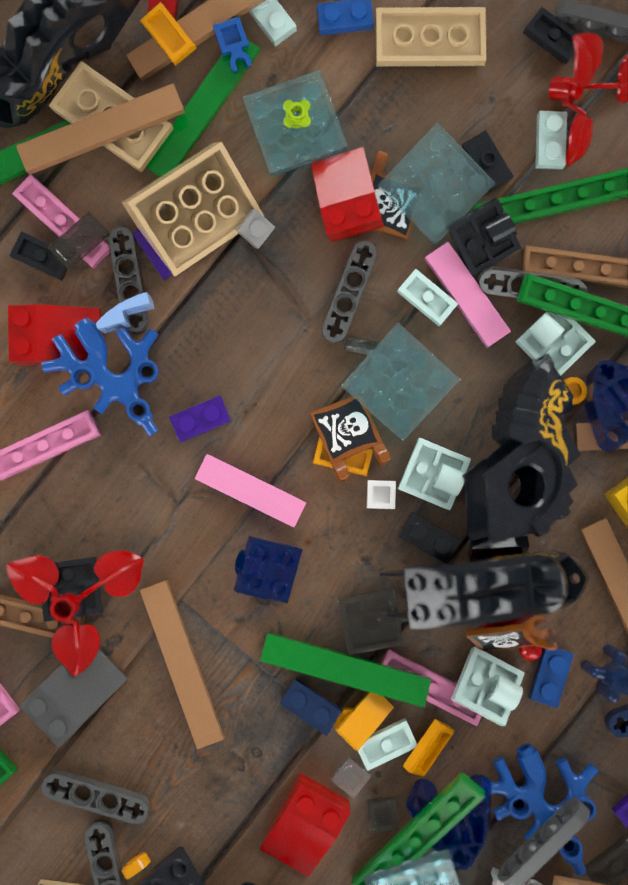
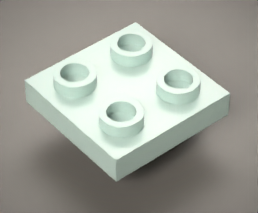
[515,311,596,376]
[398,438,471,510]
[451,647,525,726]

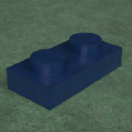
[280,678,343,736]

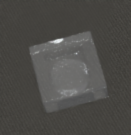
[331,755,371,799]

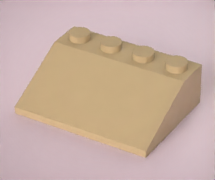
[121,141,264,276]

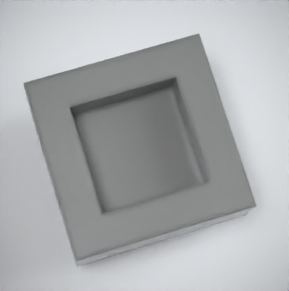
[235,209,275,249]

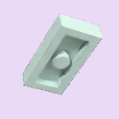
[249,0,297,47]
[535,111,567,169]
[397,269,458,326]
[358,718,417,771]

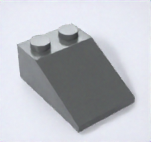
[19,649,128,748]

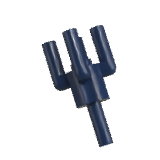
[580,644,628,703]

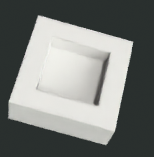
[367,480,396,509]

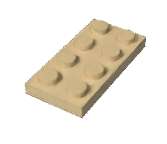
[376,7,486,66]
[49,61,174,173]

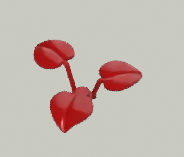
[549,33,628,166]
[6,550,144,677]

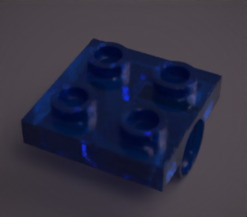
[234,535,303,603]

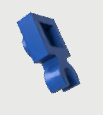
[213,17,251,74]

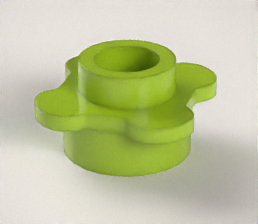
[283,99,311,129]

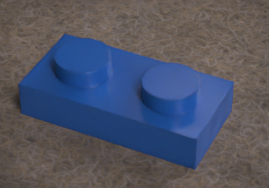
[317,0,374,35]
[528,648,574,708]

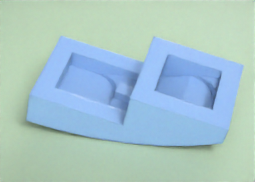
[96,292,155,334]

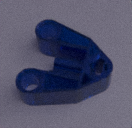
[584,360,628,452]
[406,774,492,870]

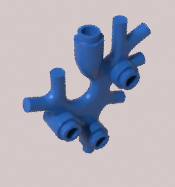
[42,318,159,437]
[480,743,599,875]

